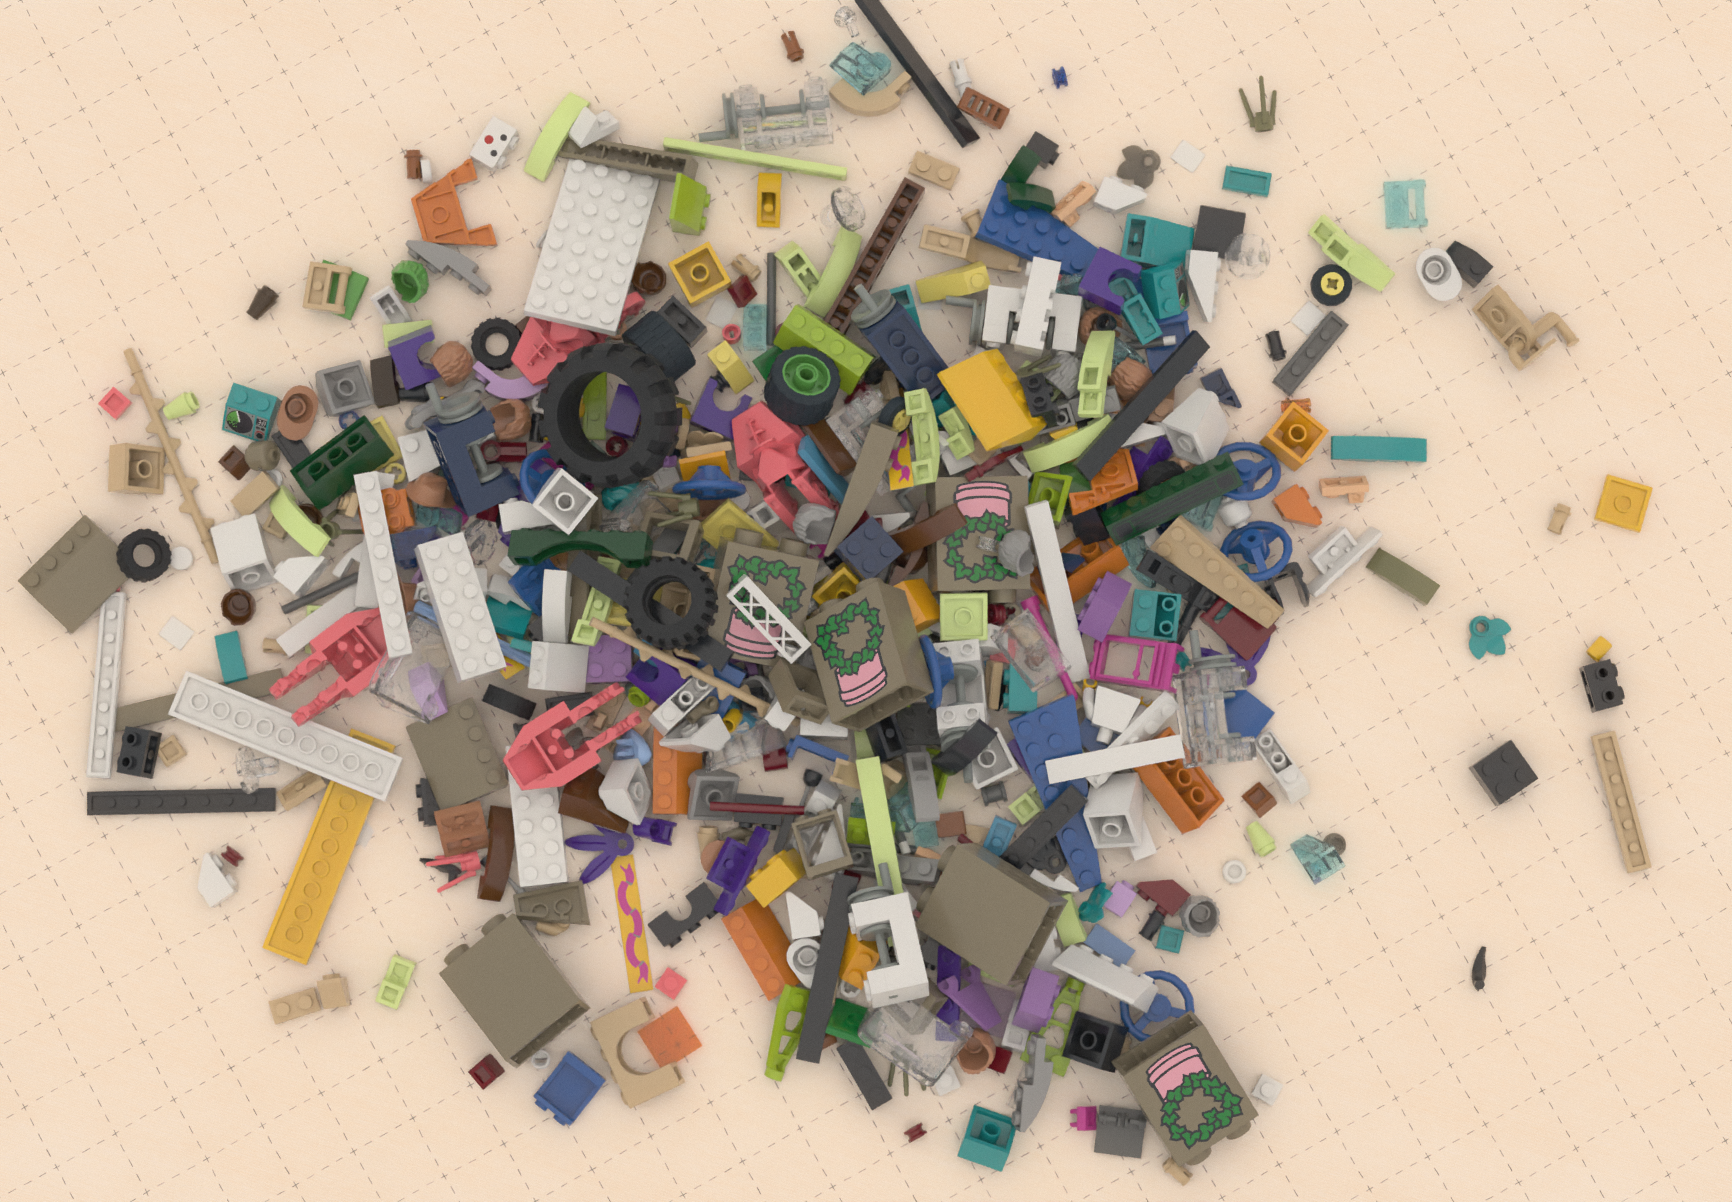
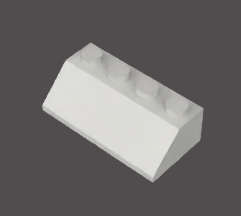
[1052,944,1159,1013]

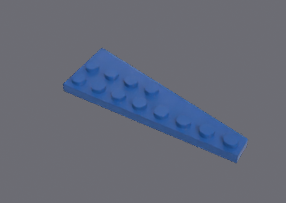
[975,179,1145,301]
[1008,693,1102,892]

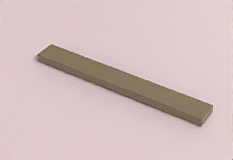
[115,668,283,733]

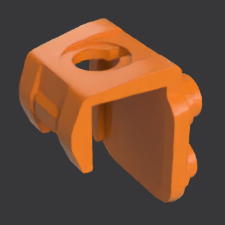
[357,488,417,536]

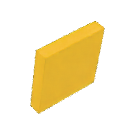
[1594,474,1653,533]

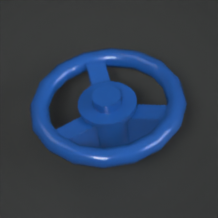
[1216,442,1281,501]
[519,449,585,504]
[672,465,747,500]
[1220,520,1293,582]
[918,634,954,709]
[1119,970,1195,1042]

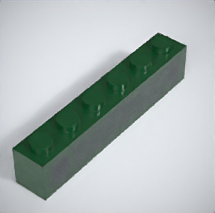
[1100,452,1244,546]

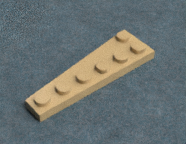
[1150,515,1285,629]

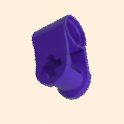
[632,816,677,846]

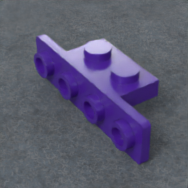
[1111,436,1174,507]
[706,826,770,916]
[935,945,961,1041]

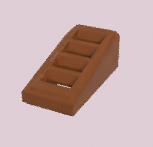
[957,87,1010,129]

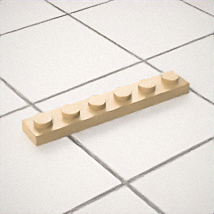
[1591,730,1652,873]

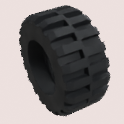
[623,556,719,650]

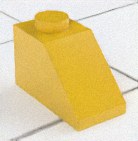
[757,173,782,228]

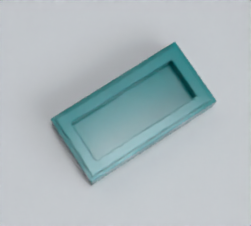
[1222,165,1272,197]

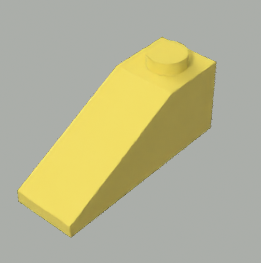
[915,261,991,303]

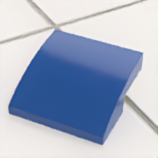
[508,558,561,617]
[1207,682,1275,750]

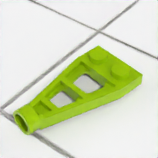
[1020,977,1085,1077]
[764,984,810,1082]

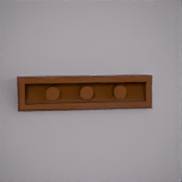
[801,419,857,477]

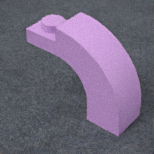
[472,361,549,402]

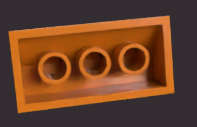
[1030,536,1129,614]
[653,724,702,815]
[1133,726,1225,834]
[721,899,801,1001]

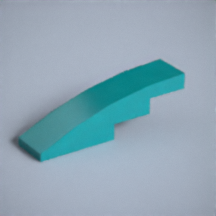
[1108,252,1163,345]
[1331,436,1427,463]

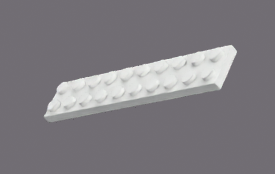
[168,671,404,802]

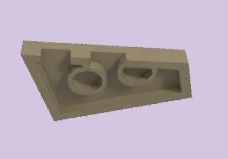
[513,880,590,925]

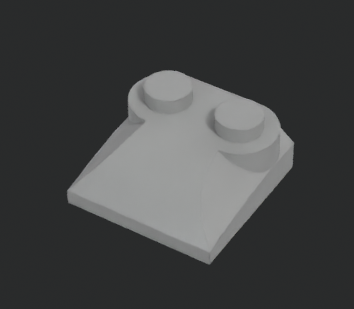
[315,360,375,417]
[687,769,740,821]

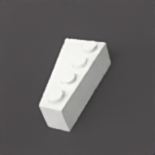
[1010,257,1061,357]
[398,430,497,483]

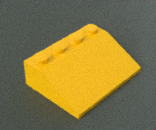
[937,349,1047,451]

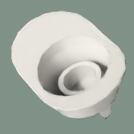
[1416,248,1462,301]
[786,938,820,989]

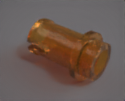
[1281,398,1311,413]

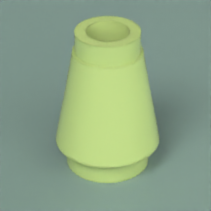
[163,391,200,420]
[1246,821,1277,858]

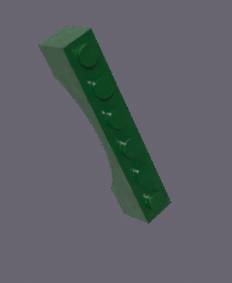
[507,528,653,568]

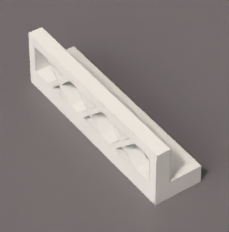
[726,574,812,664]

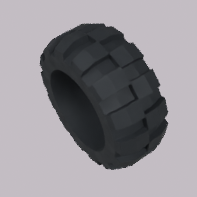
[538,342,682,488]

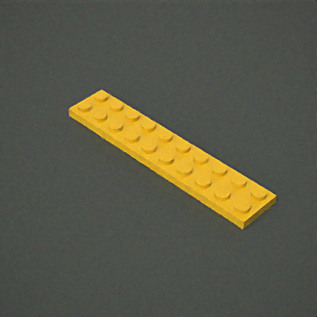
[262,728,396,965]

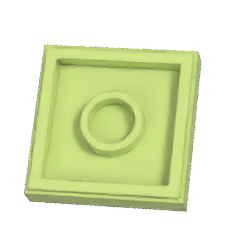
[940,592,988,641]

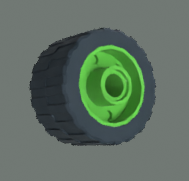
[622,311,696,382]
[764,346,841,426]

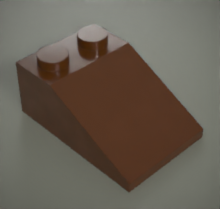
[558,768,630,834]

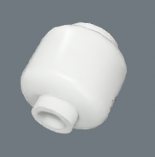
[1217,497,1252,529]

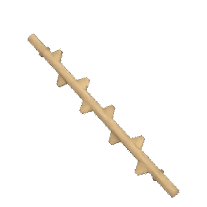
[123,348,219,564]
[589,617,801,727]

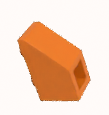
[1271,484,1323,528]

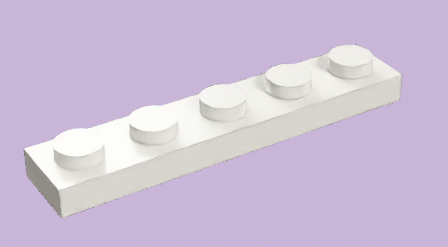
[1085,691,1180,789]

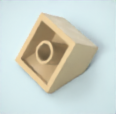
[108,443,165,495]

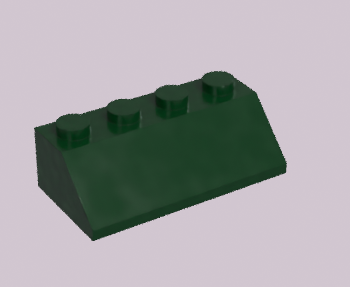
[290,415,394,511]

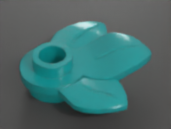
[1469,616,1511,660]
[1078,882,1113,923]

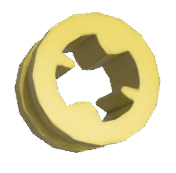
[385,463,407,485]

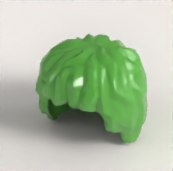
[391,260,429,303]

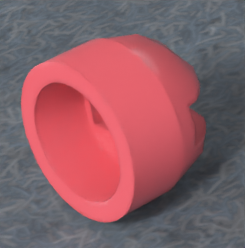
[722,324,741,345]

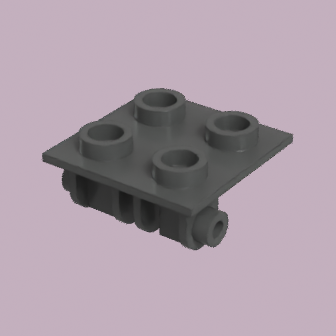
[897,703,941,747]
[1094,1105,1147,1159]

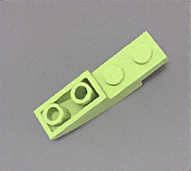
[1308,214,1395,292]
[1077,331,1115,418]

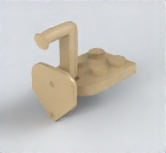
[1472,285,1580,371]

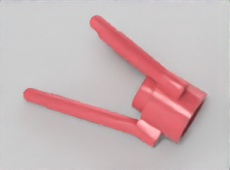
[426,851,481,893]

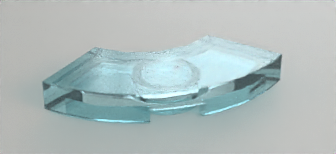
[1121,534,1157,588]

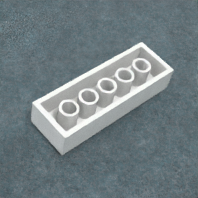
[414,532,507,684]
[505,746,569,888]

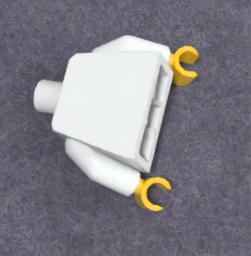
[1082,679,1153,745]

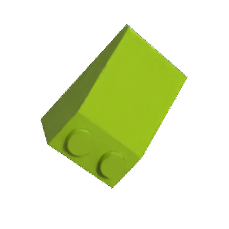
[669,173,711,236]

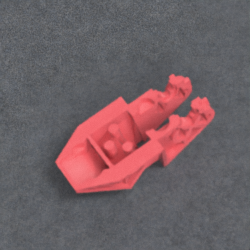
[511,292,645,386]
[732,401,840,534]
[269,608,396,727]
[502,682,642,791]

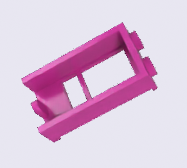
[1089,634,1185,694]

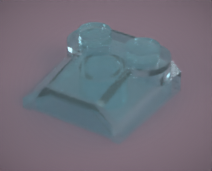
[829,42,892,96]

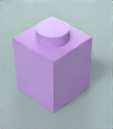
[1103,880,1137,918]

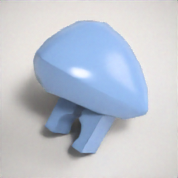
[613,729,652,766]

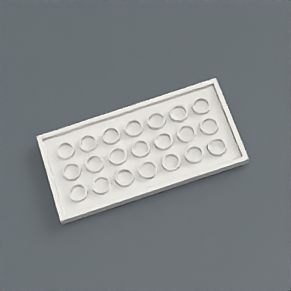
[524,159,660,336]

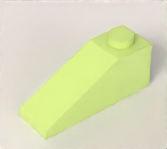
[774,241,821,299]

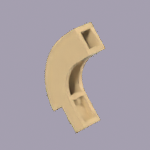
[829,71,911,117]

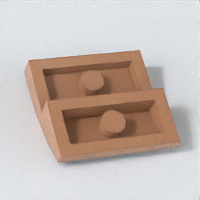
[434,800,489,858]

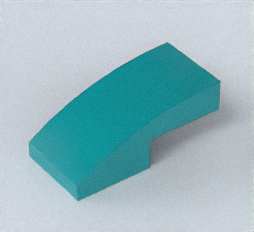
[214,631,248,685]

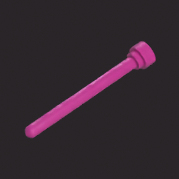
[1020,595,1078,701]

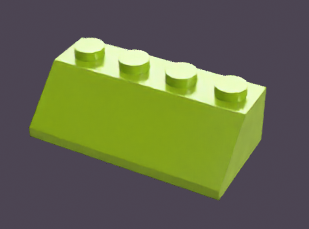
[773,304,876,395]

